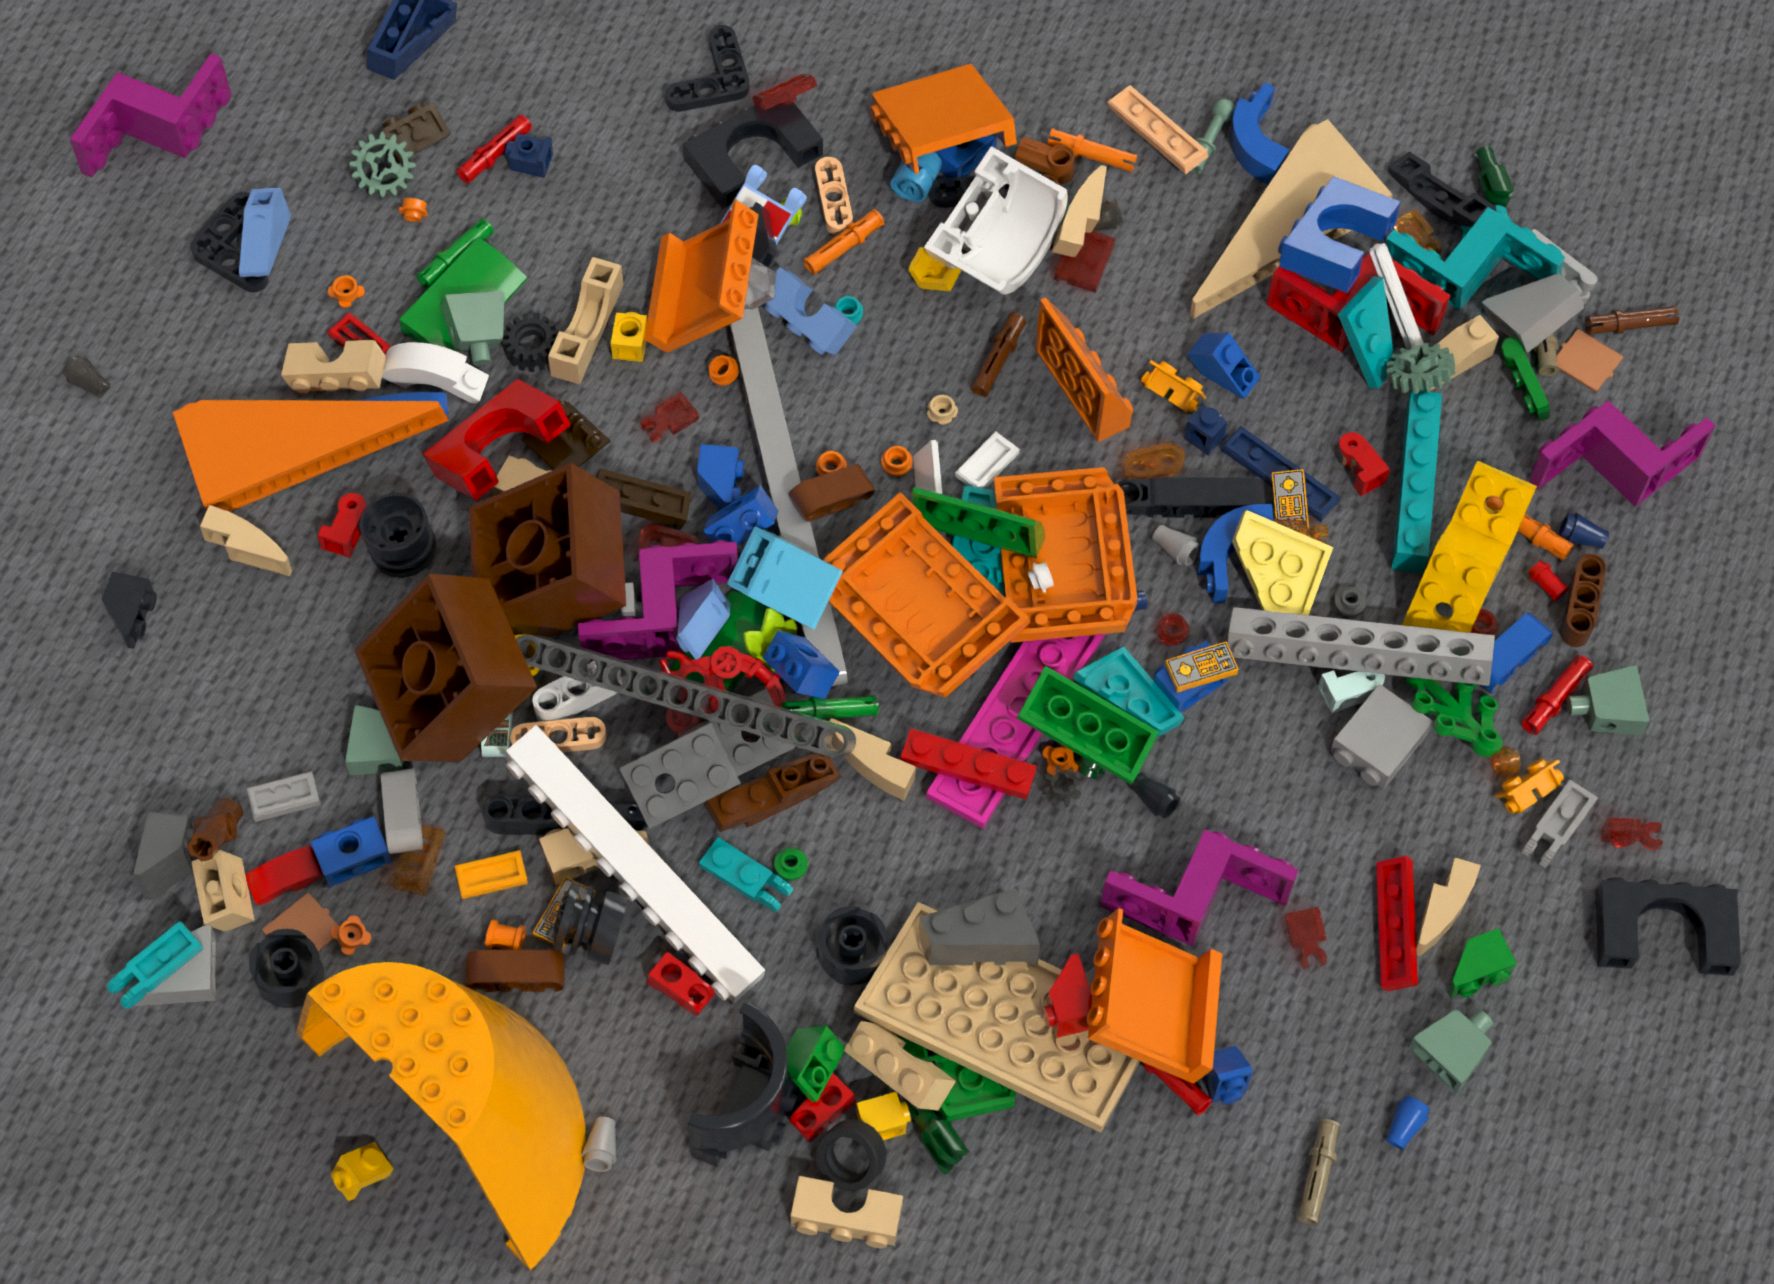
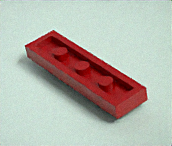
[900,728,1037,800]
[1376,855,1418,991]

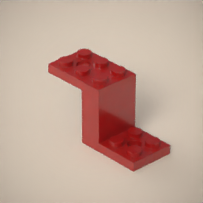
[1266,252,1450,353]

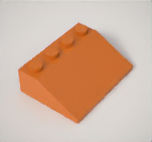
[1035,297,1133,442]

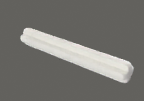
[1369,243,1424,350]

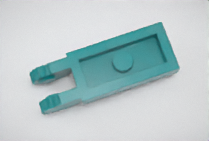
[699,837,794,912]
[107,921,204,1009]

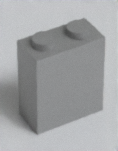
[1330,684,1433,789]

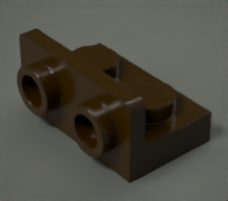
[378,102,451,164]

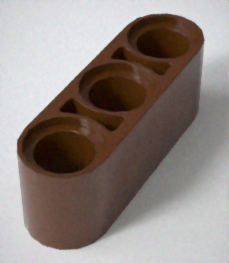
[788,464,876,522]
[1561,554,1606,647]
[465,949,565,992]

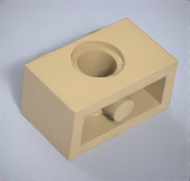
[191,850,255,932]

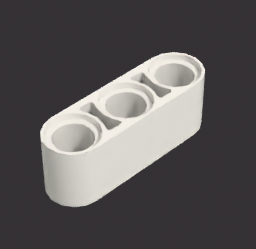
[533,661,622,722]

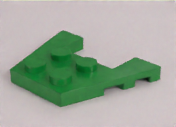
[891,1031,1015,1122]

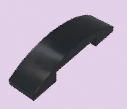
[1388,152,1496,227]

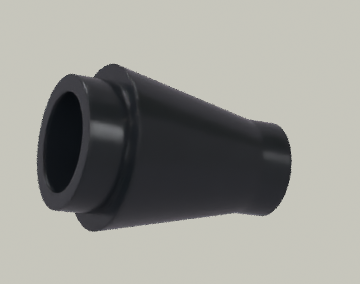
[1130,773,1180,818]

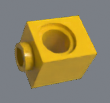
[611,312,647,362]
[856,1092,911,1140]

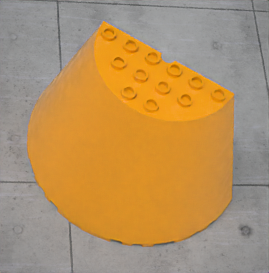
[296,962,586,1271]

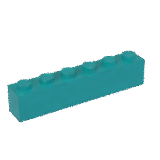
[1391,390,1442,574]

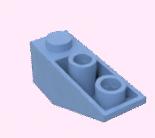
[239,188,291,277]
[676,578,731,660]

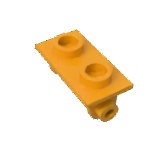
[1141,360,1206,413]
[1494,758,1564,814]

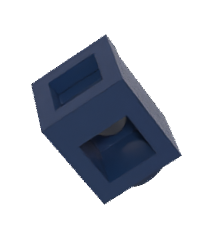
[505,134,553,178]
[1184,404,1228,456]

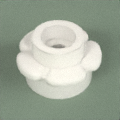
[1028,562,1055,593]

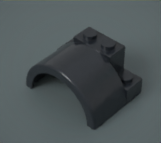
[688,1001,800,1167]

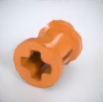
[485,920,526,950]

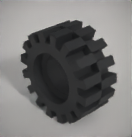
[503,313,558,372]

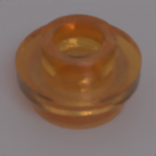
[1491,746,1521,779]

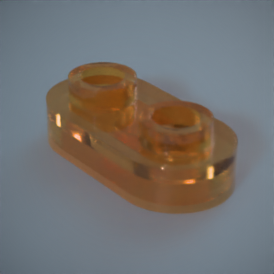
[1123,443,1185,479]

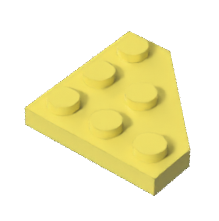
[1232,510,1333,615]

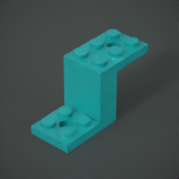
[1386,207,1565,311]

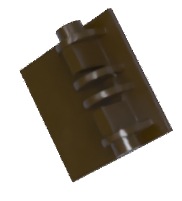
[522,399,611,470]

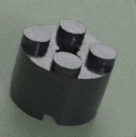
[818,906,887,985]
[249,929,324,1008]

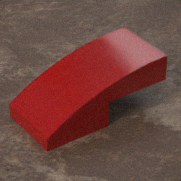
[245,846,324,906]

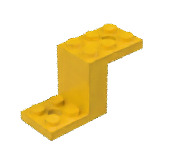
[1402,461,1537,633]

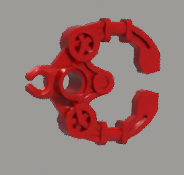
[659,646,787,742]

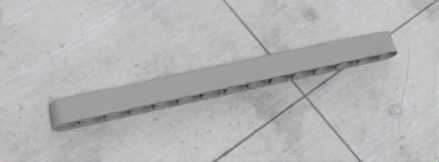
[728,280,848,686]

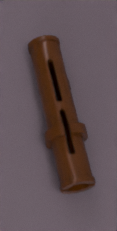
[1585,305,1680,335]
[970,312,1027,397]

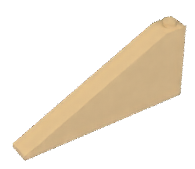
[1190,119,1393,319]

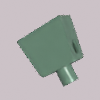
[440,291,504,366]
[1566,666,1649,735]
[345,705,405,775]
[1408,1010,1493,1094]

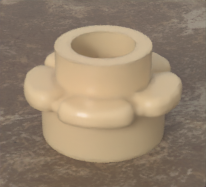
[927,395,958,425]

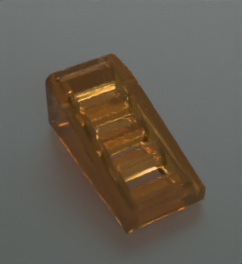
[392,825,446,896]

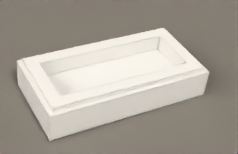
[955,431,1020,489]

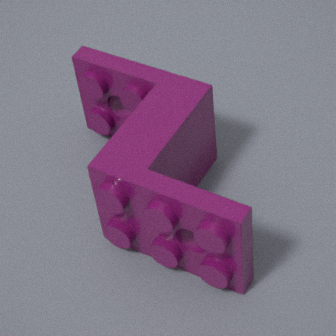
[70,53,231,177]
[1529,400,1716,507]
[578,540,738,663]
[1100,830,1299,947]

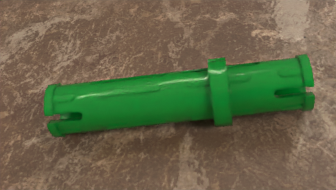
[416,218,494,289]
[780,695,879,719]

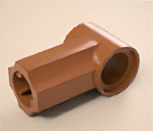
[1015,137,1075,184]

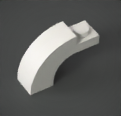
[382,342,489,404]

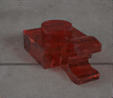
[1601,817,1663,850]

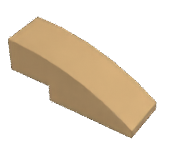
[1052,165,1107,257]
[200,505,292,576]
[829,718,916,801]
[1416,858,1481,956]

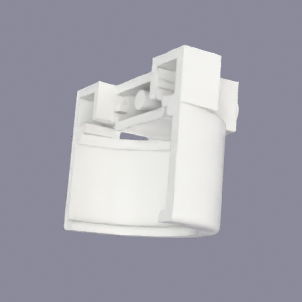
[924,146,1068,295]

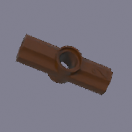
[187,797,244,862]

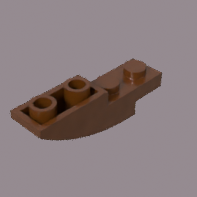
[705,753,840,832]

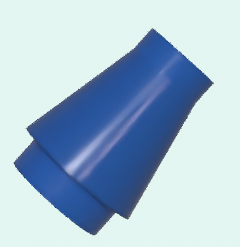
[1385,1095,1430,1150]

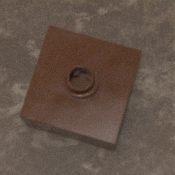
[469,463,626,637]
[355,574,537,762]

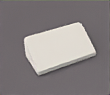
[913,440,942,494]

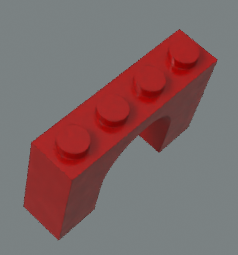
[423,379,571,501]

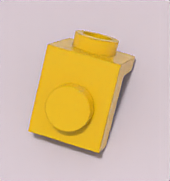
[909,247,961,291]
[331,1142,393,1201]

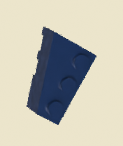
[367,0,457,80]

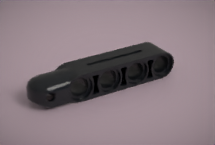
[1117,477,1267,518]
[483,794,648,835]

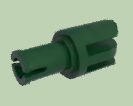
[1475,146,1514,207]
[908,1104,970,1174]

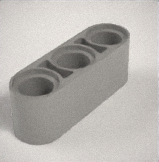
[381,768,423,854]

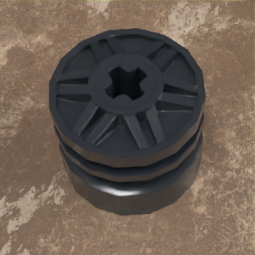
[359,492,437,578]
[553,881,628,965]

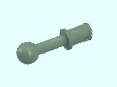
[1190,99,1235,175]

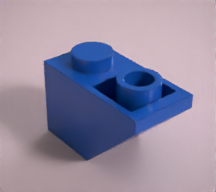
[1187,332,1260,399]
[697,444,744,510]
[1204,1046,1253,1104]

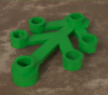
[1405,677,1503,757]

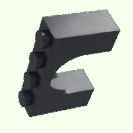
[683,90,823,209]
[1595,877,1741,976]

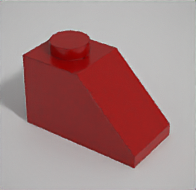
[1043,953,1092,1038]

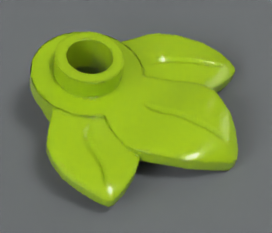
[743,608,797,671]

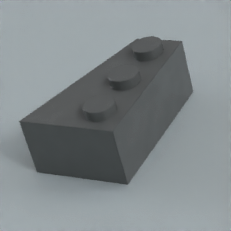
[918,888,1040,965]

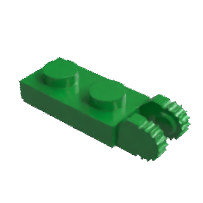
[1501,337,1550,421]

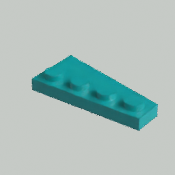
[952,486,1005,597]

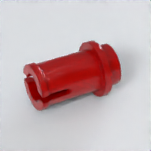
[1528,561,1569,602]

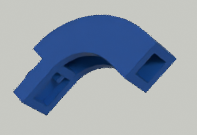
[1230,82,1289,185]
[1197,504,1274,603]

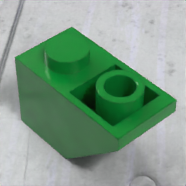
[1447,928,1517,998]
[786,1026,845,1102]

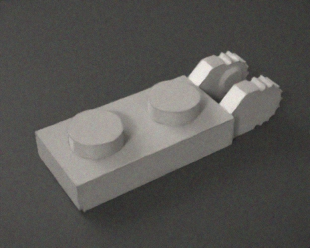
[1521,780,1598,868]

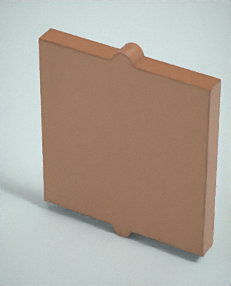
[1556,329,1624,393]
[262,893,339,952]

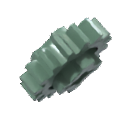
[349,132,416,199]
[1386,343,1456,394]

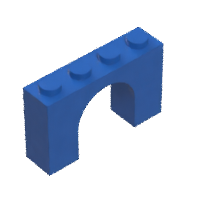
[1278,176,1401,293]

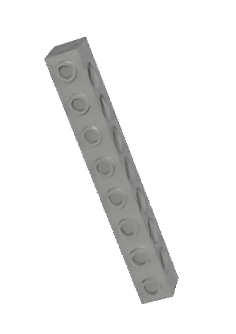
[1228,607,1495,686]

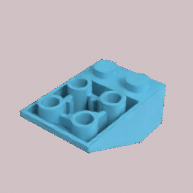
[727,526,843,630]

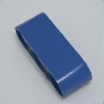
[1481,612,1554,694]

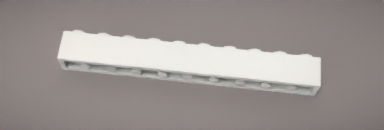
[505,725,765,1003]

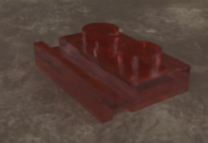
[1054,231,1116,293]

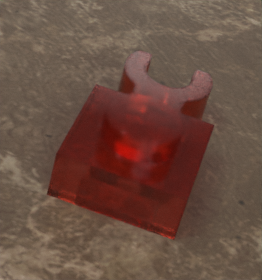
[640,391,699,442]
[1285,907,1327,970]

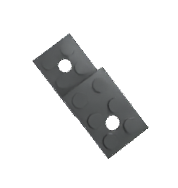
[619,688,795,829]

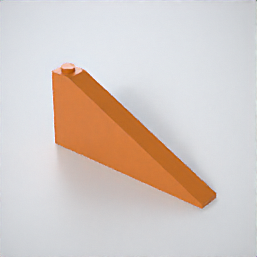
[173,400,449,512]

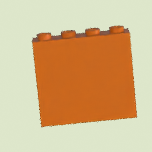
[870,64,1017,174]
[644,200,759,352]
[1087,908,1222,1084]

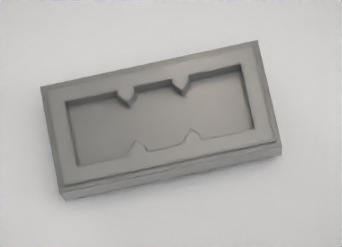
[621,583,644,619]
[247,771,321,822]

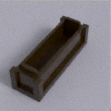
[595,468,691,530]

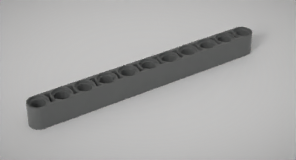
[516,634,856,757]

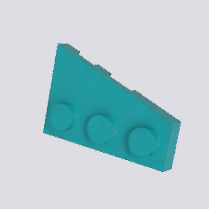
[1338,276,1394,389]
[1073,647,1185,738]

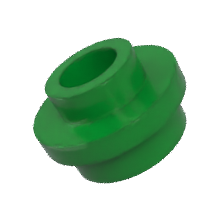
[774,848,808,881]

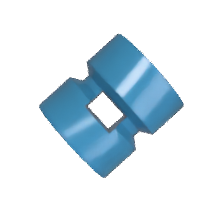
[890,152,942,203]

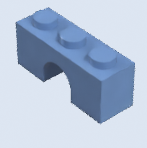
[758,267,857,355]

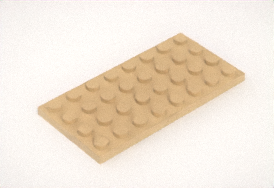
[854,902,1140,1133]

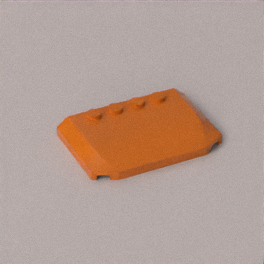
[994,467,1137,643]
[823,492,1031,698]

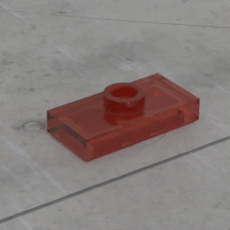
[752,73,818,110]

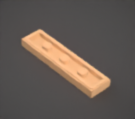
[1108,85,1208,174]

